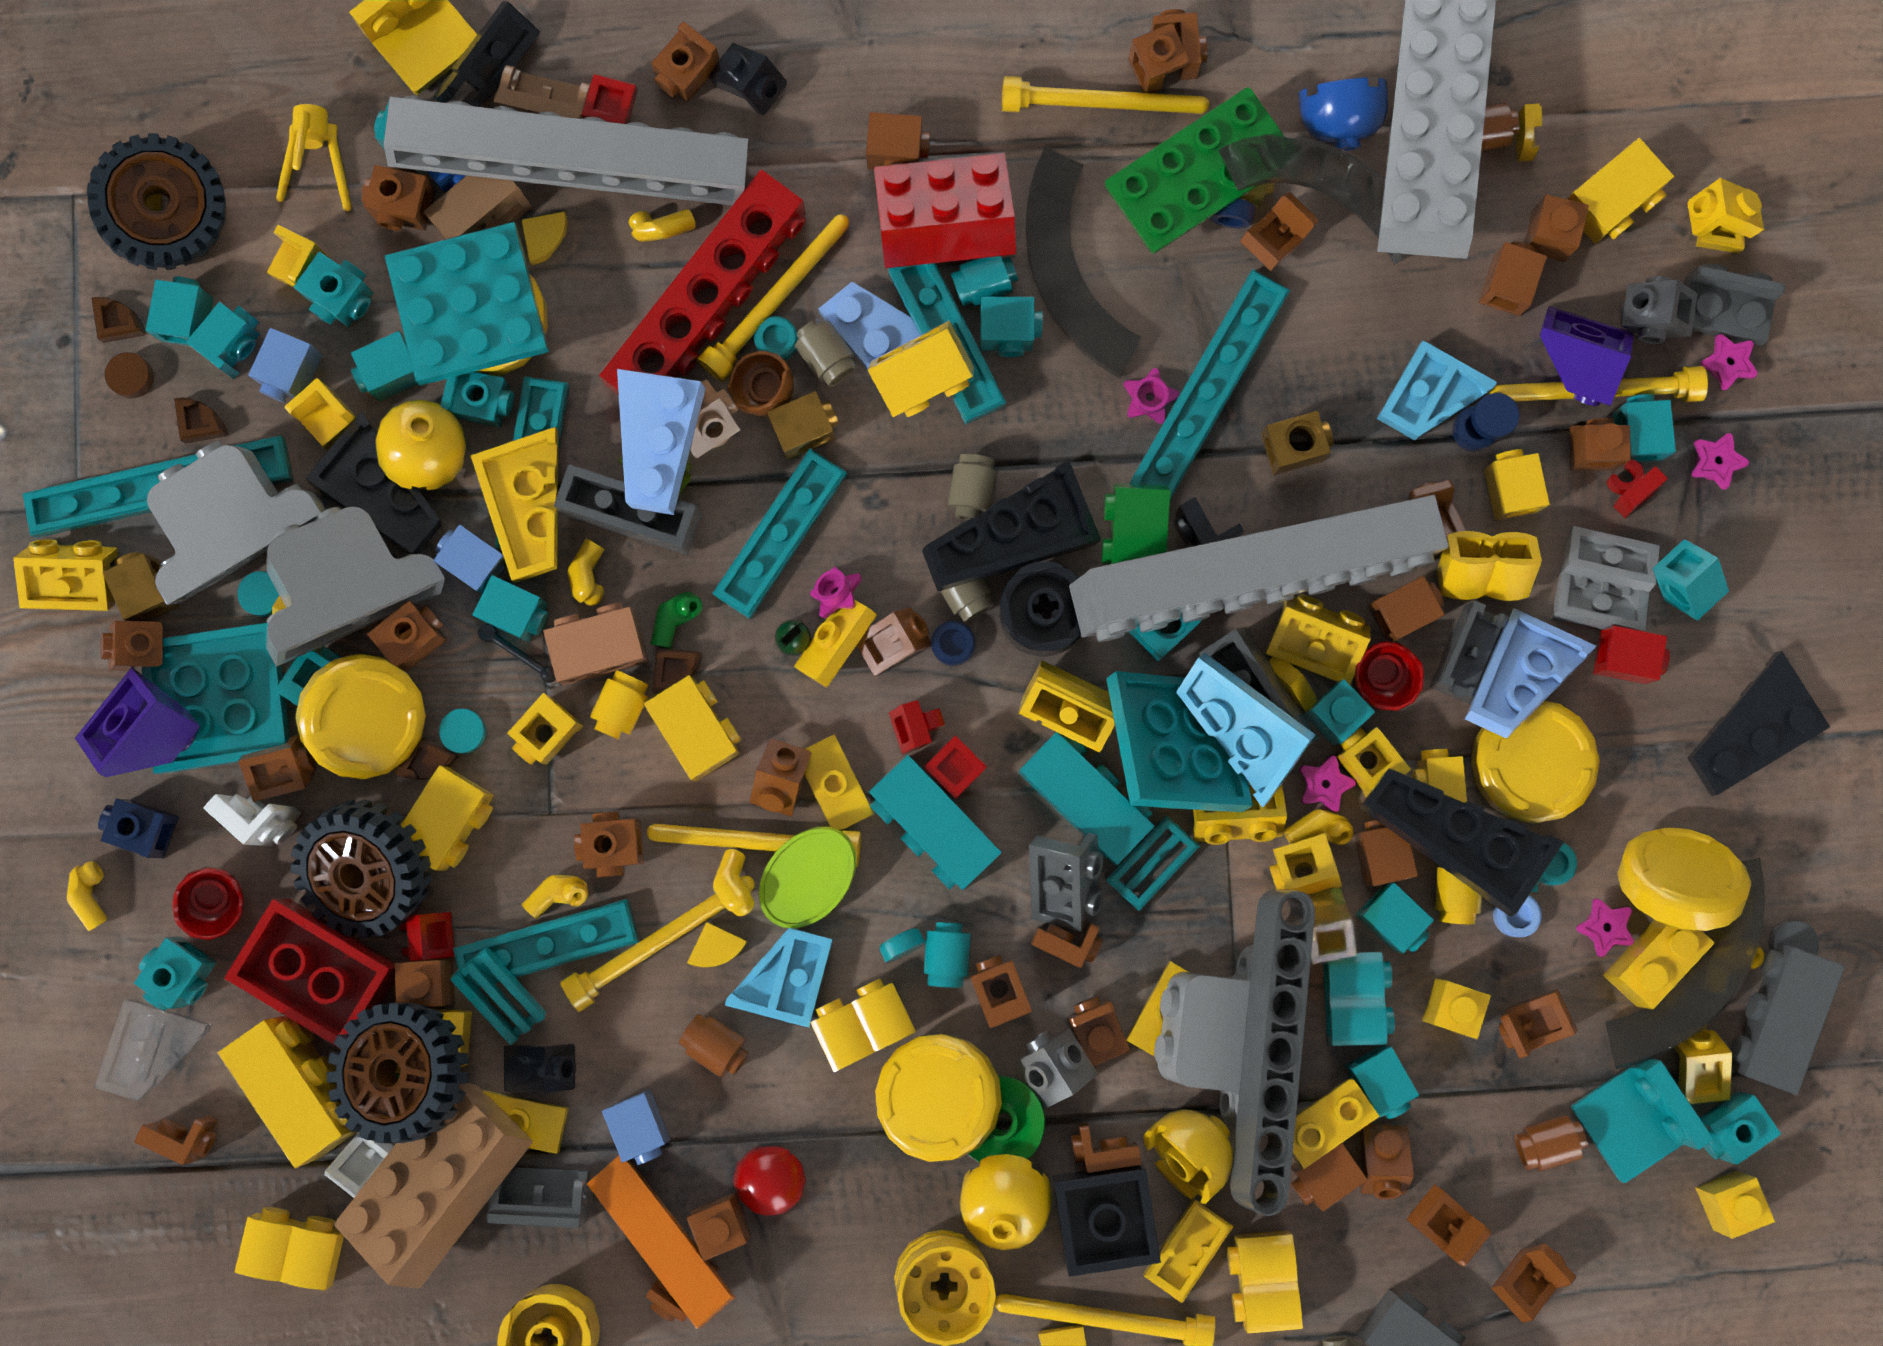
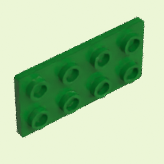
[1104,87,1297,254]

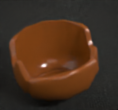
[727,351,794,418]

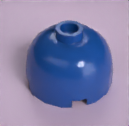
[1298,78,1388,152]

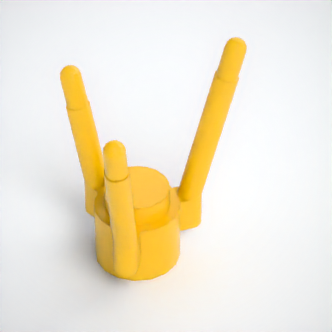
[276,104,352,212]

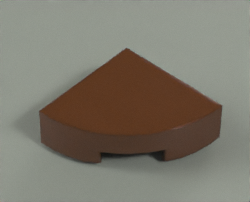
[91,297,146,343]
[174,398,228,444]
[652,648,702,693]
[395,737,459,780]

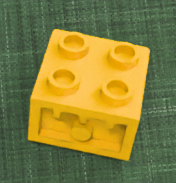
[349,0,477,95]

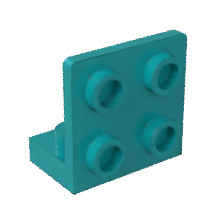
[1571,1057,1714,1183]

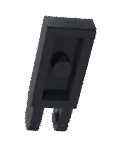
[433,1,540,107]

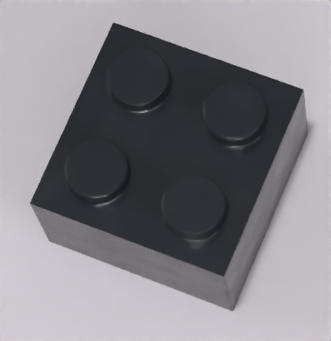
[1052,1162,1161,1277]

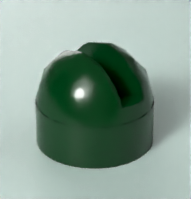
[775,620,811,656]

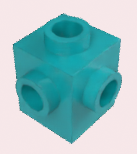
[294,252,374,328]
[134,937,218,1010]

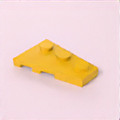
[470,427,558,583]

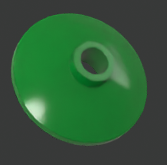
[968,1076,1046,1163]

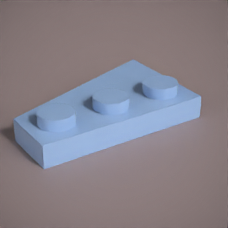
[818,282,920,371]
[617,369,706,515]
[1465,608,1596,739]

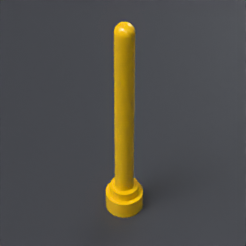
[1002,76,1210,114]
[697,214,849,383]
[1489,366,1708,402]
[647,824,861,867]
[560,876,755,1012]
[995,1294,1215,1346]

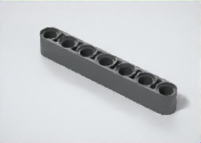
[1230,889,1315,1216]

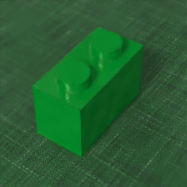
[1101,483,1170,565]

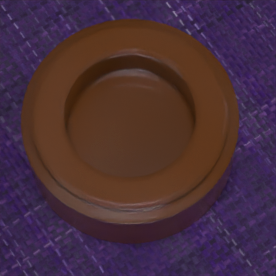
[105,352,154,399]

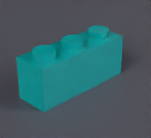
[1018,732,1154,866]
[869,755,1002,890]

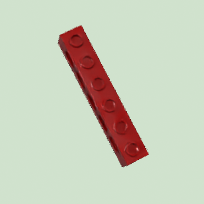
[599,169,806,395]

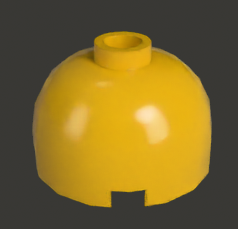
[375,399,466,490]
[1143,1109,1233,1204]
[960,1154,1052,1250]

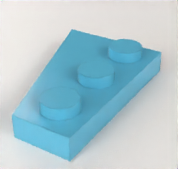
[1176,653,1316,808]

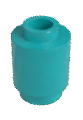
[950,256,1018,307]
[923,922,971,988]

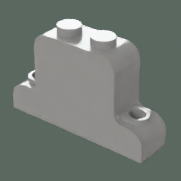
[147,441,329,605]
[266,507,445,667]
[1154,945,1286,1126]

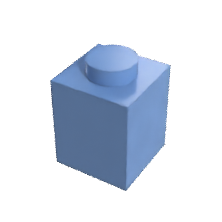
[248,328,323,403]
[433,524,507,594]
[602,1089,671,1165]

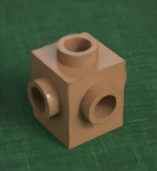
[690,379,740,459]

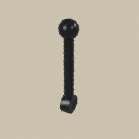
[478,624,556,683]

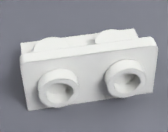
[203,794,301,846]

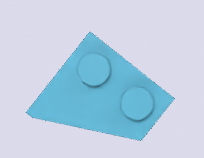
[1376,340,1497,440]
[725,928,833,1028]

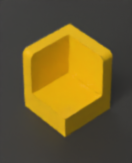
[267,224,330,288]
[284,378,356,450]

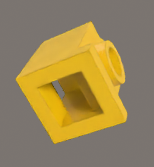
[507,693,584,765]
[1336,727,1411,797]
[1412,749,1467,803]
[1269,833,1342,895]

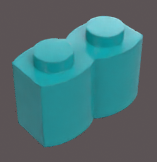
[1323,952,1395,1046]

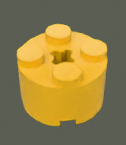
[497,1284,600,1346]

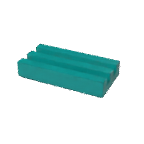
[1105,815,1200,911]
[450,947,547,1045]

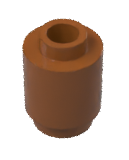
[1481,102,1520,151]
[679,1014,749,1078]
[1514,1115,1588,1172]

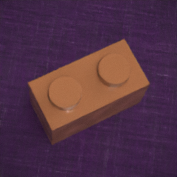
[543,603,650,686]

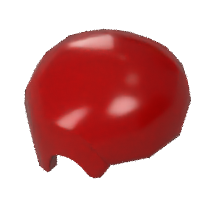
[1354,641,1424,711]
[172,867,244,940]
[733,1146,806,1216]

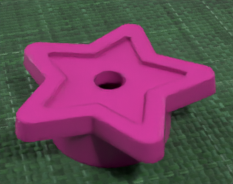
[1700,334,1758,390]
[1123,368,1180,424]
[1692,433,1749,490]
[810,567,862,618]
[1299,755,1356,813]
[1576,898,1634,957]

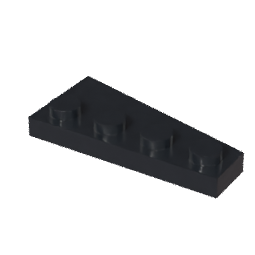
[922,460,1101,592]
[1359,768,1564,917]

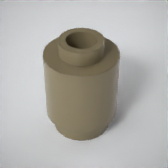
[794,319,857,387]
[947,454,997,521]
[940,578,994,622]

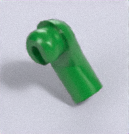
[650,592,703,649]

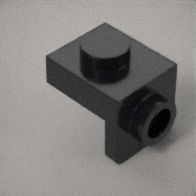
[708,43,787,115]
[1174,497,1244,546]
[504,1044,576,1093]

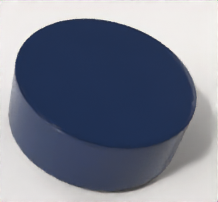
[1210,199,1255,229]
[1471,393,1519,440]
[1452,406,1495,452]
[931,621,975,666]

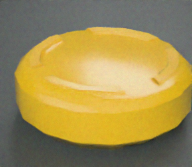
[295,654,426,779]
[1471,701,1600,823]
[1617,827,1751,931]
[875,1034,1002,1162]

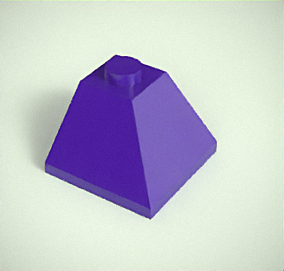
[1540,306,1634,406]
[75,667,200,777]

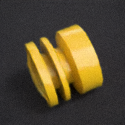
[894,1229,996,1346]

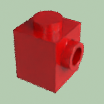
[1593,626,1670,684]

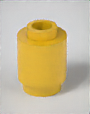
[590,670,649,740]
[1435,866,1482,925]

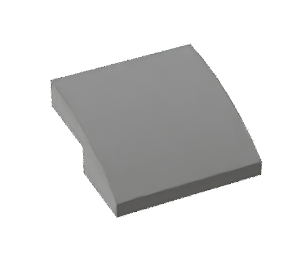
[1552,526,1660,632]

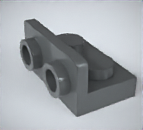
[1684,264,1786,346]
[1029,833,1104,932]

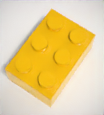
[217,1016,356,1169]

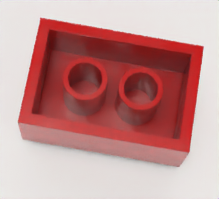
[874,153,1016,268]
[224,898,396,1049]

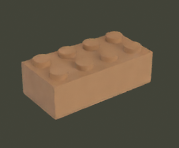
[333,1083,533,1289]

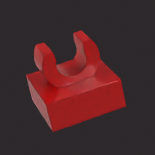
[582,74,638,124]
[1606,459,1668,519]
[888,700,945,755]
[924,735,987,800]
[400,912,455,962]

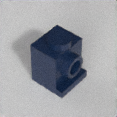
[98,798,179,859]

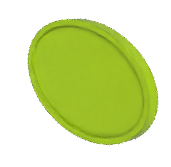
[759,826,856,928]

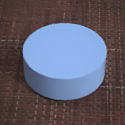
[1493,895,1542,937]

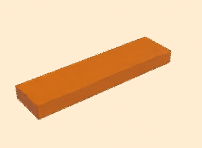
[587,1155,736,1329]

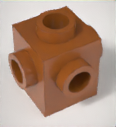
[362,165,436,231]
[574,812,644,877]

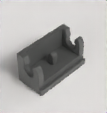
[1430,600,1508,705]
[487,1166,590,1228]

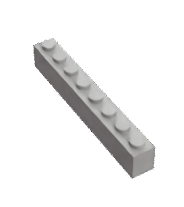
[384,96,748,205]

